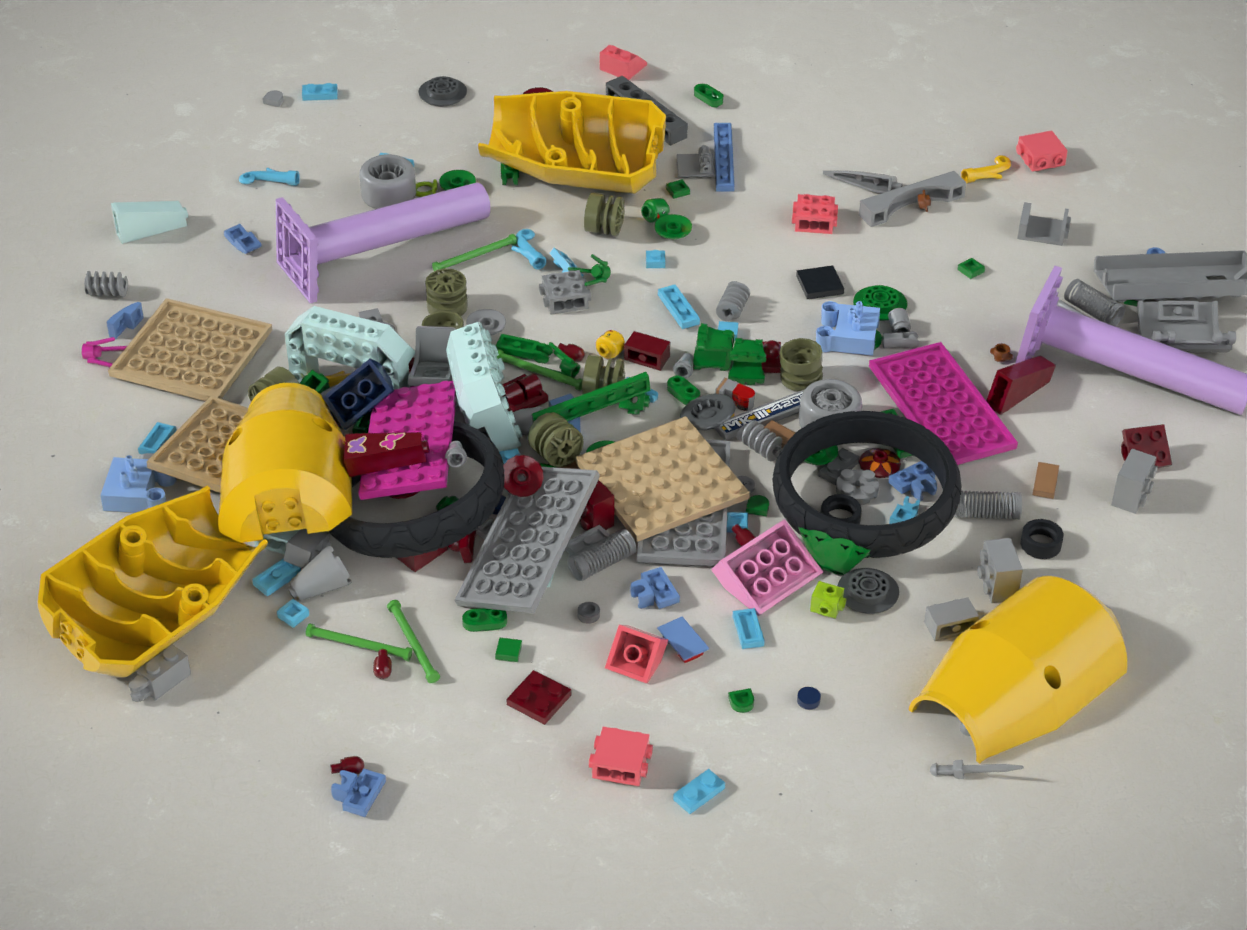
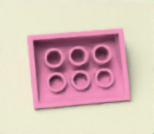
[711,519,823,616]

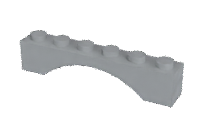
[859,171,966,227]

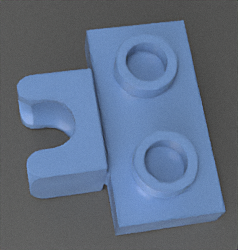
[888,461,937,501]
[630,567,680,609]
[331,768,386,817]

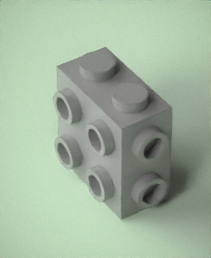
[539,270,591,315]

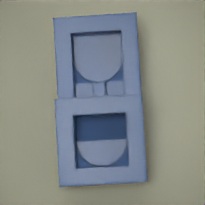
[224,224,262,254]
[106,302,144,339]

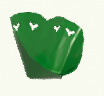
[798,527,871,575]

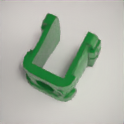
[693,323,735,371]
[728,338,766,385]

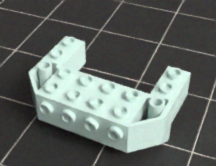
[285,306,415,390]
[446,322,522,452]

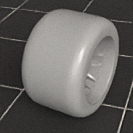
[359,154,416,209]
[799,379,862,428]

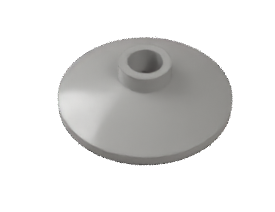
[466,309,506,335]

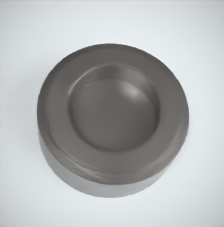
[578,602,600,624]

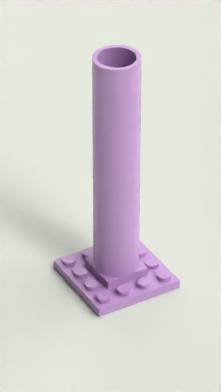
[276,182,490,303]
[1015,266,1247,416]

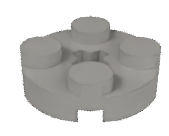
[836,469,879,505]

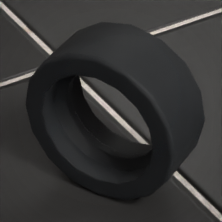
[820,494,862,524]
[1020,519,1064,559]

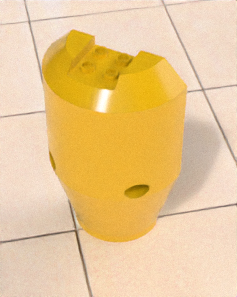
[478,91,666,194]
[218,383,352,543]
[38,485,268,678]
[909,576,1127,764]

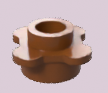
[918,190,931,212]
[990,343,1013,362]

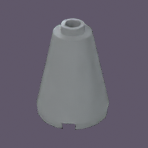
[287,545,352,601]

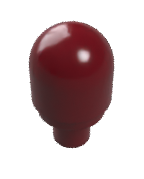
[558,343,585,362]
[732,524,756,547]
[373,649,392,679]
[330,756,364,775]

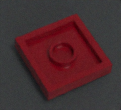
[506,670,571,725]

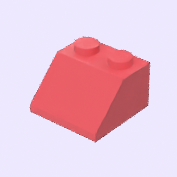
[600,45,647,80]
[605,625,668,683]

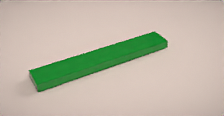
[531,372,651,422]

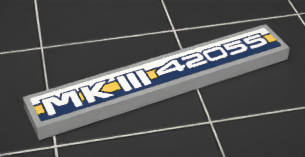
[715,389,805,441]

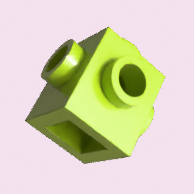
[810,581,846,619]

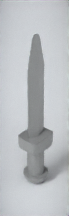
[930,760,1024,779]

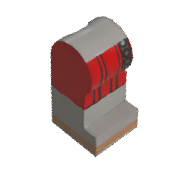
[715,377,755,411]

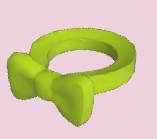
[415,179,438,197]

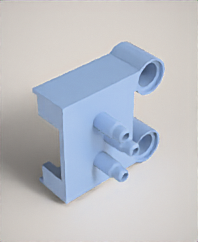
[816,301,880,356]
[100,455,176,513]

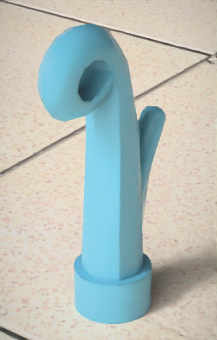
[239,168,300,186]
[511,229,547,270]

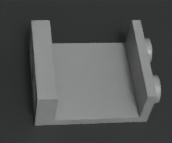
[1017,202,1071,246]

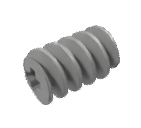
[84,271,128,297]
[716,281,750,321]
[737,420,783,461]

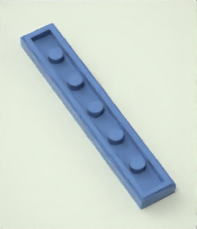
[714,123,734,192]

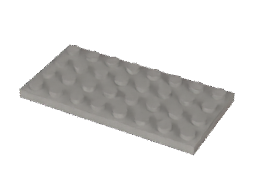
[637,440,731,566]
[455,467,600,613]

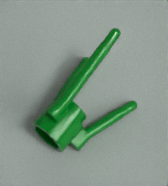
[567,254,611,286]
[541,342,581,378]

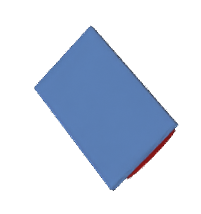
[657,616,709,663]

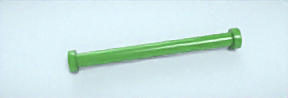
[432,234,517,271]
[497,350,583,391]
[387,600,440,683]
[305,623,413,661]

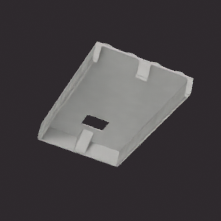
[1094,250,1247,302]

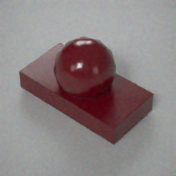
[762,340,781,373]
[448,530,476,563]

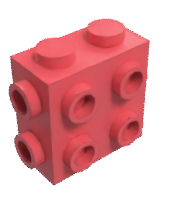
[1016,130,1068,171]
[792,194,838,234]
[589,727,653,786]

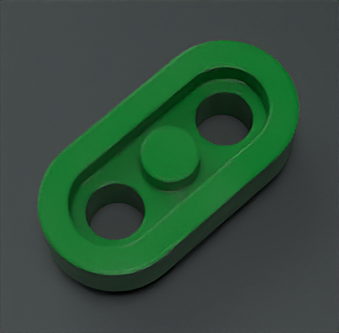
[694,84,724,108]
[667,375,700,405]
[462,608,507,632]

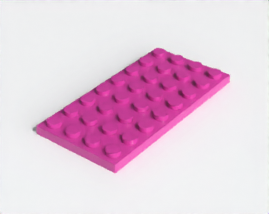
[869,342,1018,465]
[358,381,457,500]

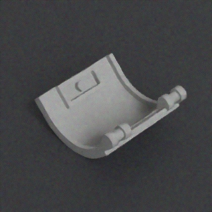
[1137,301,1236,353]

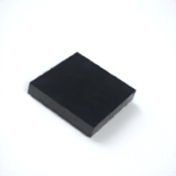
[796,265,844,299]

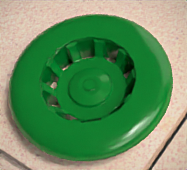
[853,285,908,321]

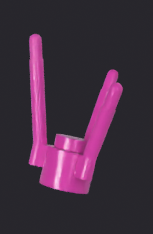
[82,337,127,367]

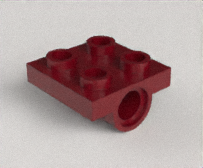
[503,373,549,412]
[1121,424,1172,468]

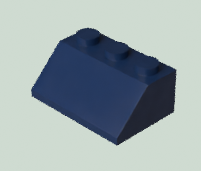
[323,358,394,430]

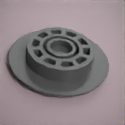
[418,76,467,106]
[680,393,736,430]
[837,568,899,614]

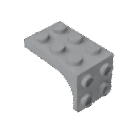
[408,326,456,387]

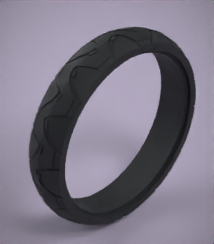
[772,411,962,558]
[329,421,505,558]

